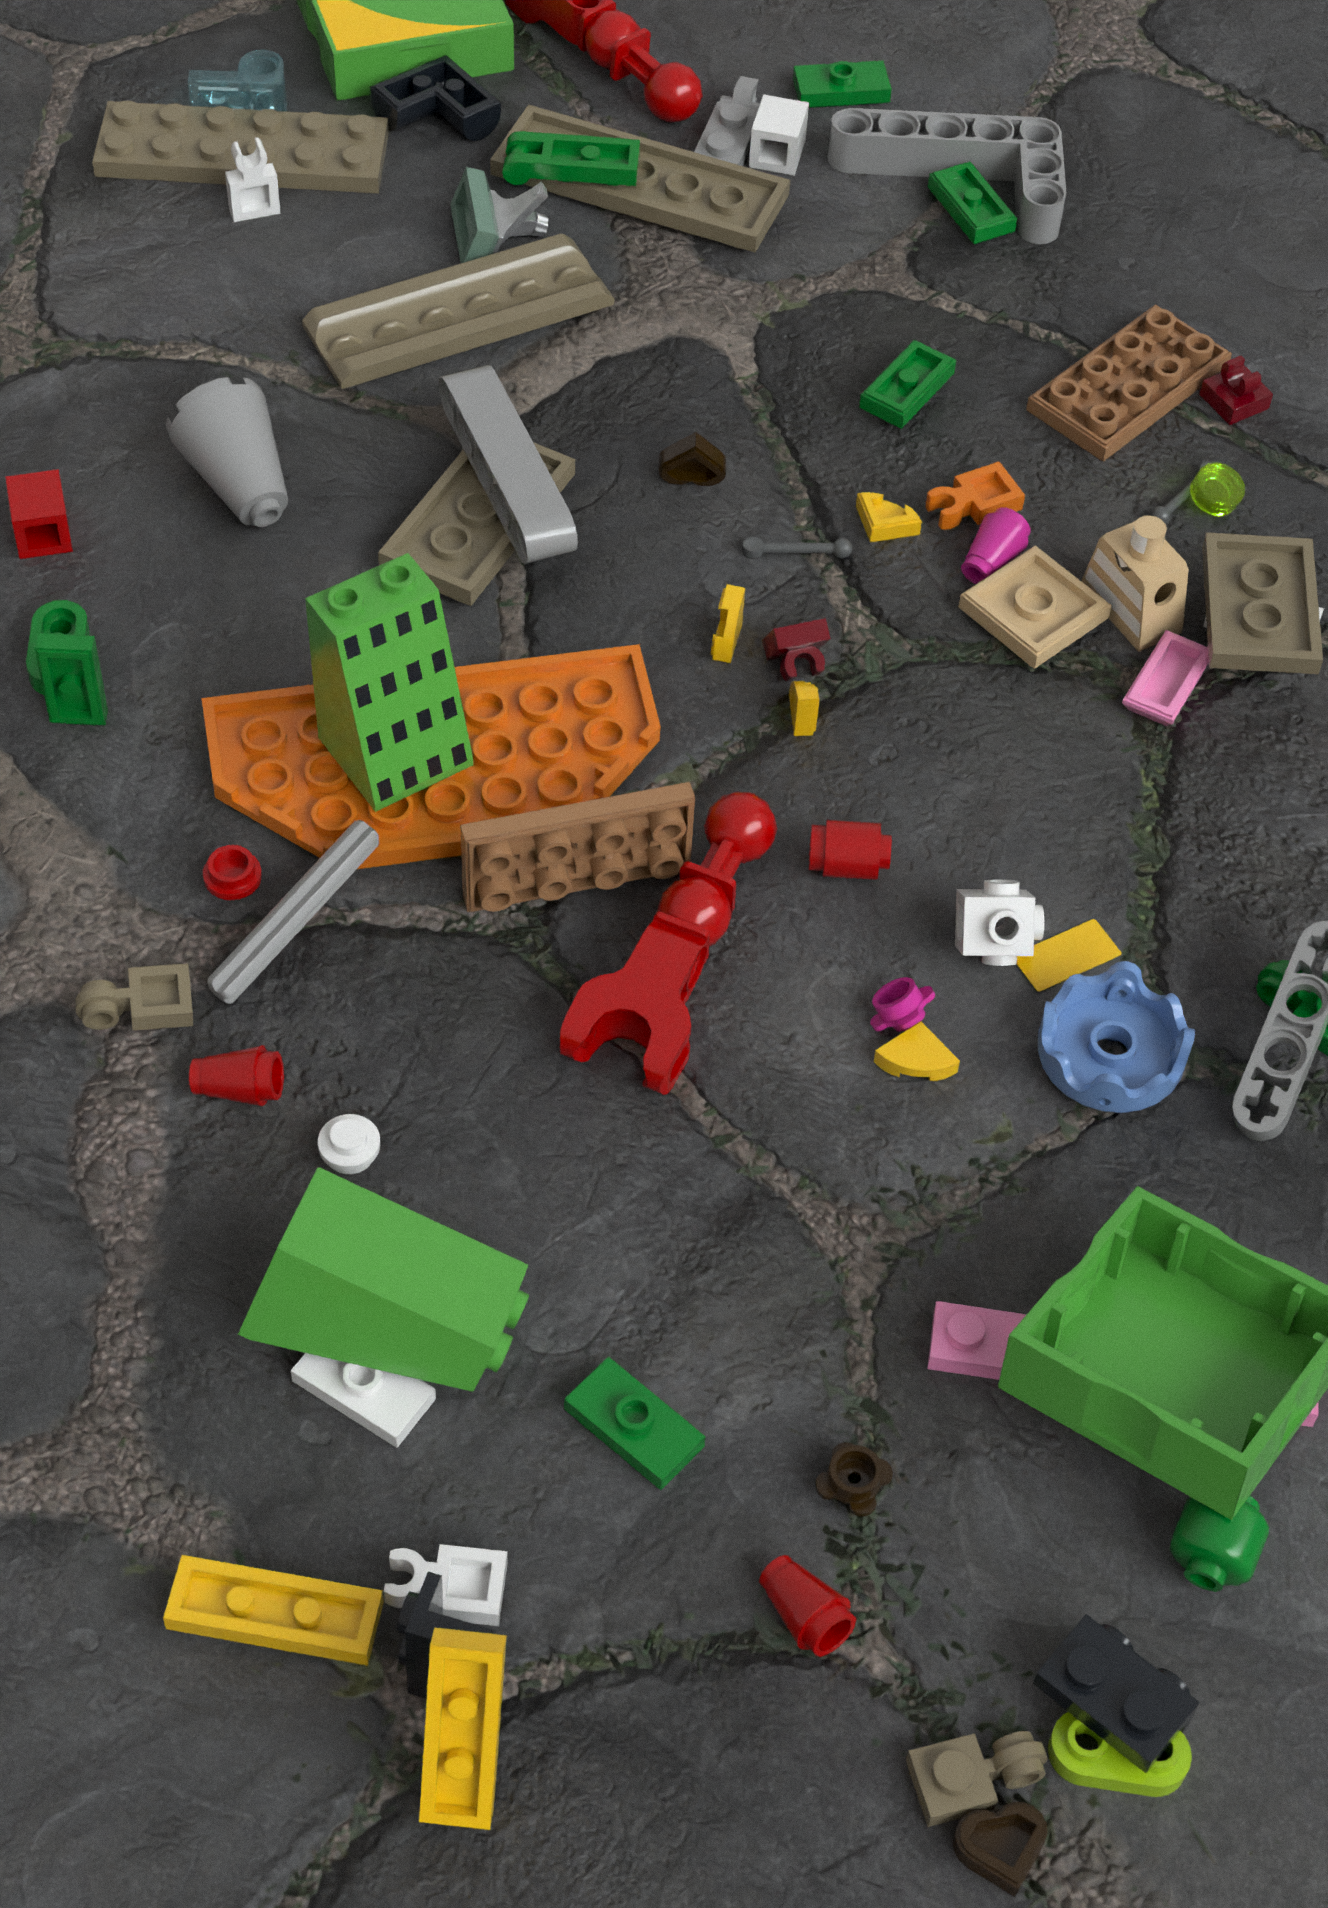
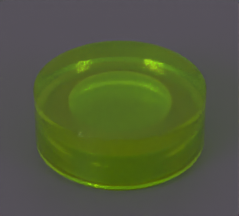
[1190,462,1245,516]

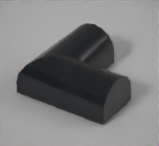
[370,55,501,141]

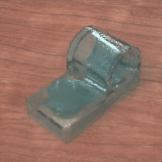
[188,49,287,112]

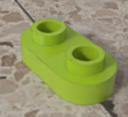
[1048,1712,1192,1797]

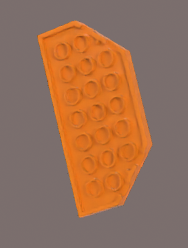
[201,644,661,869]

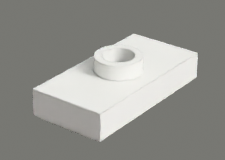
[291,1353,436,1448]

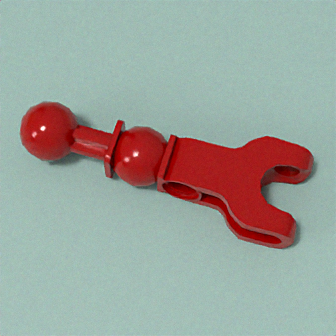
[504,0,703,123]
[560,791,777,1095]

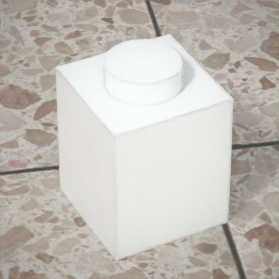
[749,95,809,176]

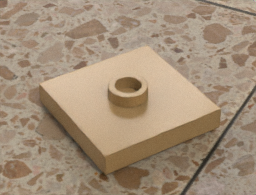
[959,545,1112,669]

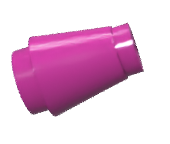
[961,507,1031,584]

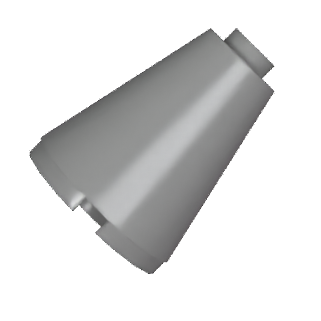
[165,377,288,527]

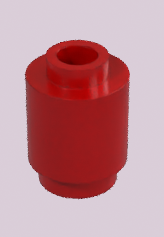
[809,820,892,880]

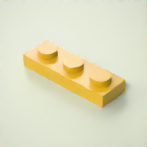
[163,1555,384,1666]
[419,1627,507,1830]

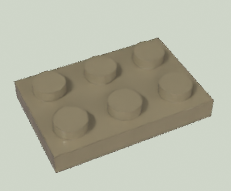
[1202,532,1323,674]

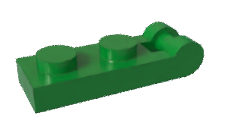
[502,131,640,186]

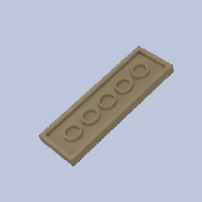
[92,101,389,194]
[490,104,790,252]

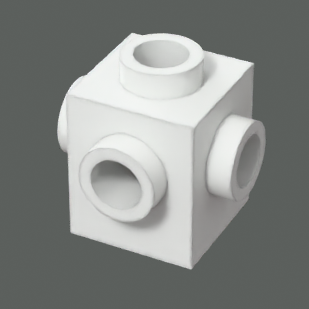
[955,879,1044,966]

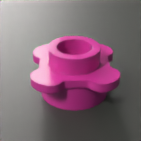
[870,977,935,1031]

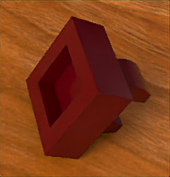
[1200,355,1273,425]
[762,618,831,682]

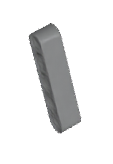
[438,365,578,564]

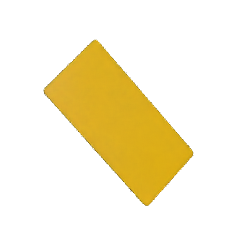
[1017,919,1122,992]

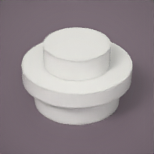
[318,1114,380,1174]

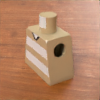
[1081,516,1189,652]

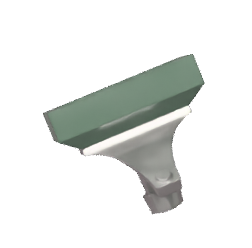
[450,167,548,263]

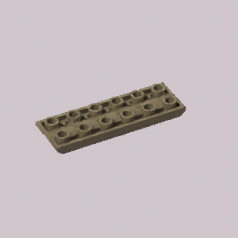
[302,234,615,389]

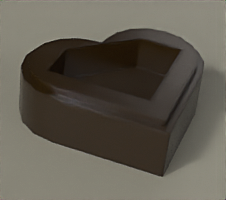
[658,432,726,486]
[953,1802,1048,1897]

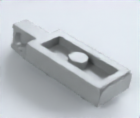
[694,76,760,166]

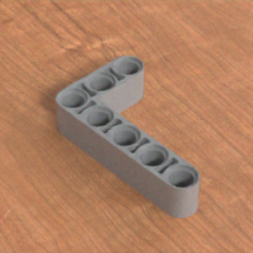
[827,108,1066,244]

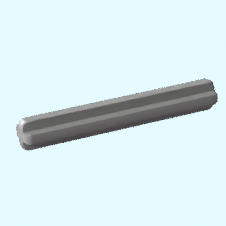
[207,820,379,1004]

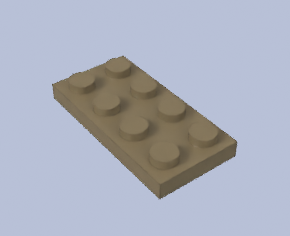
[378,442,575,606]

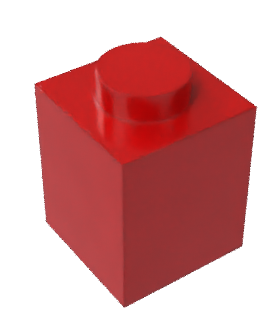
[5,469,73,559]

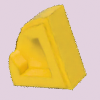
[856,492,922,543]
[711,584,745,663]
[789,681,820,736]
[873,1021,960,1081]

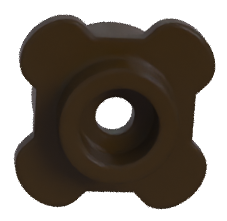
[815,1442,893,1517]

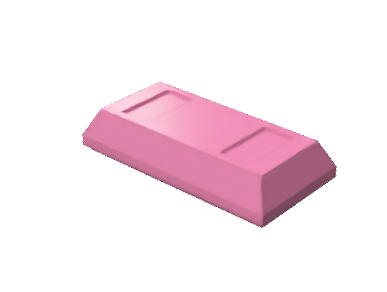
[1122,630,1209,726]

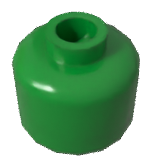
[1170,1496,1269,1592]

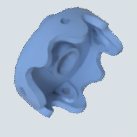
[1038,961,1195,1113]

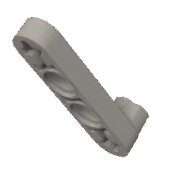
[1232,921,1328,1141]

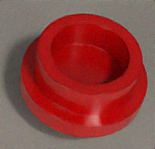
[203,845,262,900]

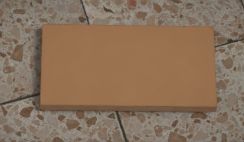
[1026,304,1232,462]
[460,782,695,912]

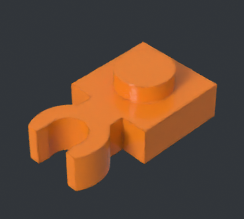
[925,461,1025,530]

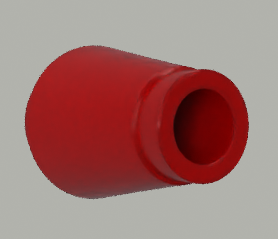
[189,1045,284,1106]
[759,1555,856,1656]

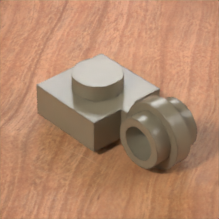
[75,963,193,1031]
[906,1731,1048,1827]

